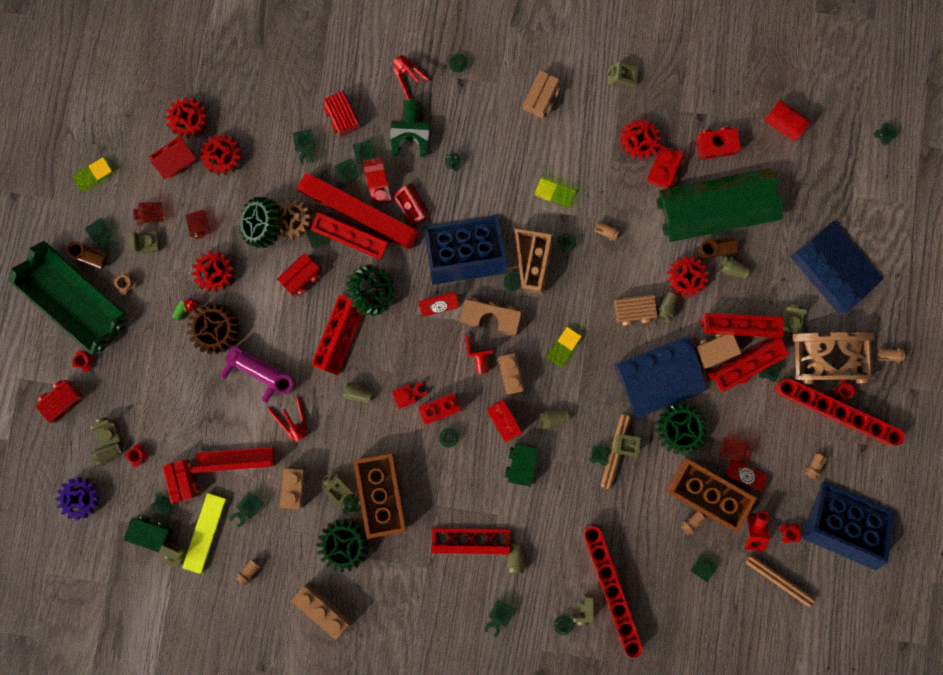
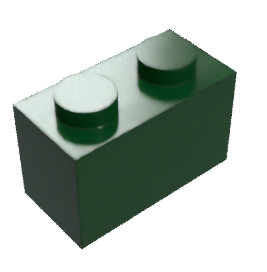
[505,444,538,487]
[123,514,174,552]

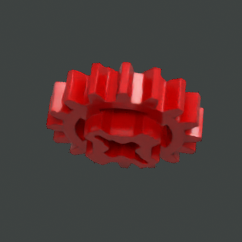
[165,97,208,139]
[619,118,661,161]
[200,134,242,176]
[191,251,234,292]
[666,256,709,298]

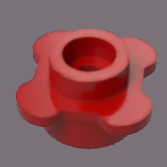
[72,350,95,372]
[832,380,856,403]
[125,444,149,467]
[780,523,801,544]

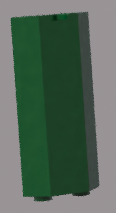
[656,168,783,242]
[8,241,128,355]

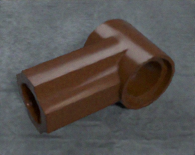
[696,237,738,260]
[66,241,109,270]

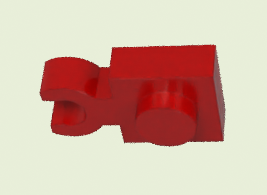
[391,382,428,409]

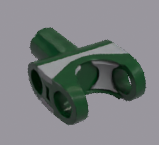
[390,100,430,158]

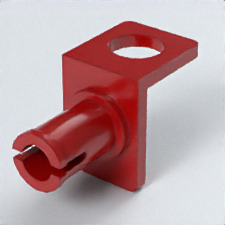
[464,333,494,374]
[745,511,770,551]

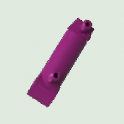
[220,346,296,403]

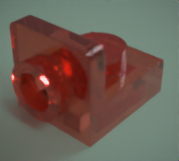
[133,202,164,226]
[185,210,211,239]
[719,437,752,463]

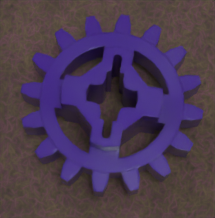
[55,477,101,520]

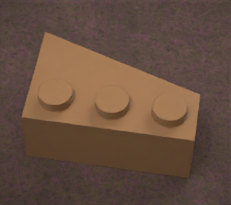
[514,228,554,295]

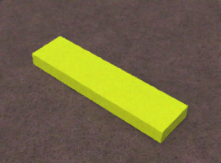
[182,493,227,574]

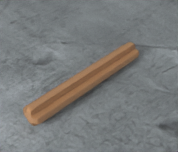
[601,414,631,489]
[745,555,815,607]

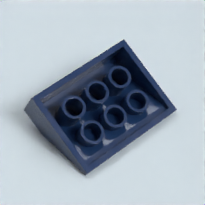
[424,215,508,285]
[790,221,883,315]
[614,335,707,419]
[803,481,896,570]

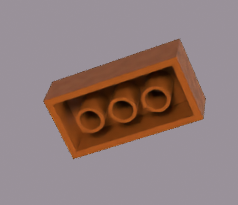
[353,453,407,539]
[664,458,757,533]

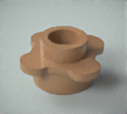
[113,272,137,295]

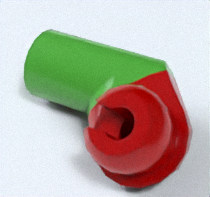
[172,299,198,321]

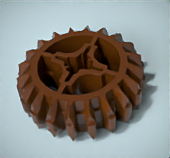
[187,303,240,355]

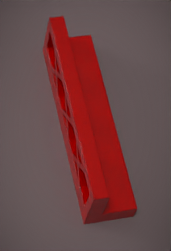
[310,211,391,260]
[311,295,363,376]
[700,313,784,338]
[706,337,789,393]
[192,447,275,473]
[431,528,510,555]

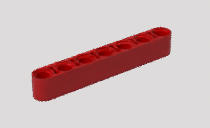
[296,173,420,250]
[774,379,905,446]
[583,525,643,658]

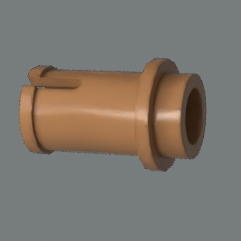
[594,221,620,241]
[877,348,905,363]
[805,453,827,480]
[681,511,706,536]
[236,559,261,585]

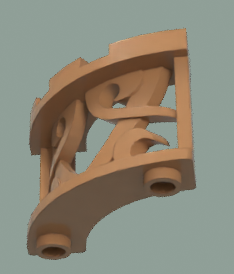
[793,332,875,384]

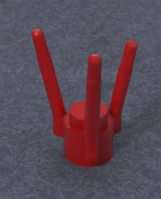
[392,55,430,100]
[267,397,309,442]

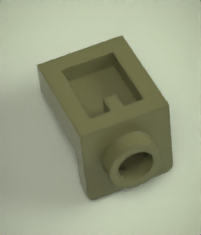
[607,62,638,87]
[128,231,160,253]
[782,304,808,334]
[91,417,122,447]
[614,434,642,457]
[321,471,353,506]
[158,543,186,568]
[572,595,594,626]

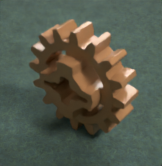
[278,199,312,241]

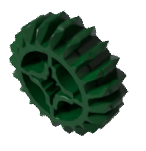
[238,196,284,248]
[345,264,396,316]
[655,403,708,455]
[317,519,370,573]

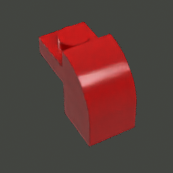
[363,157,391,204]

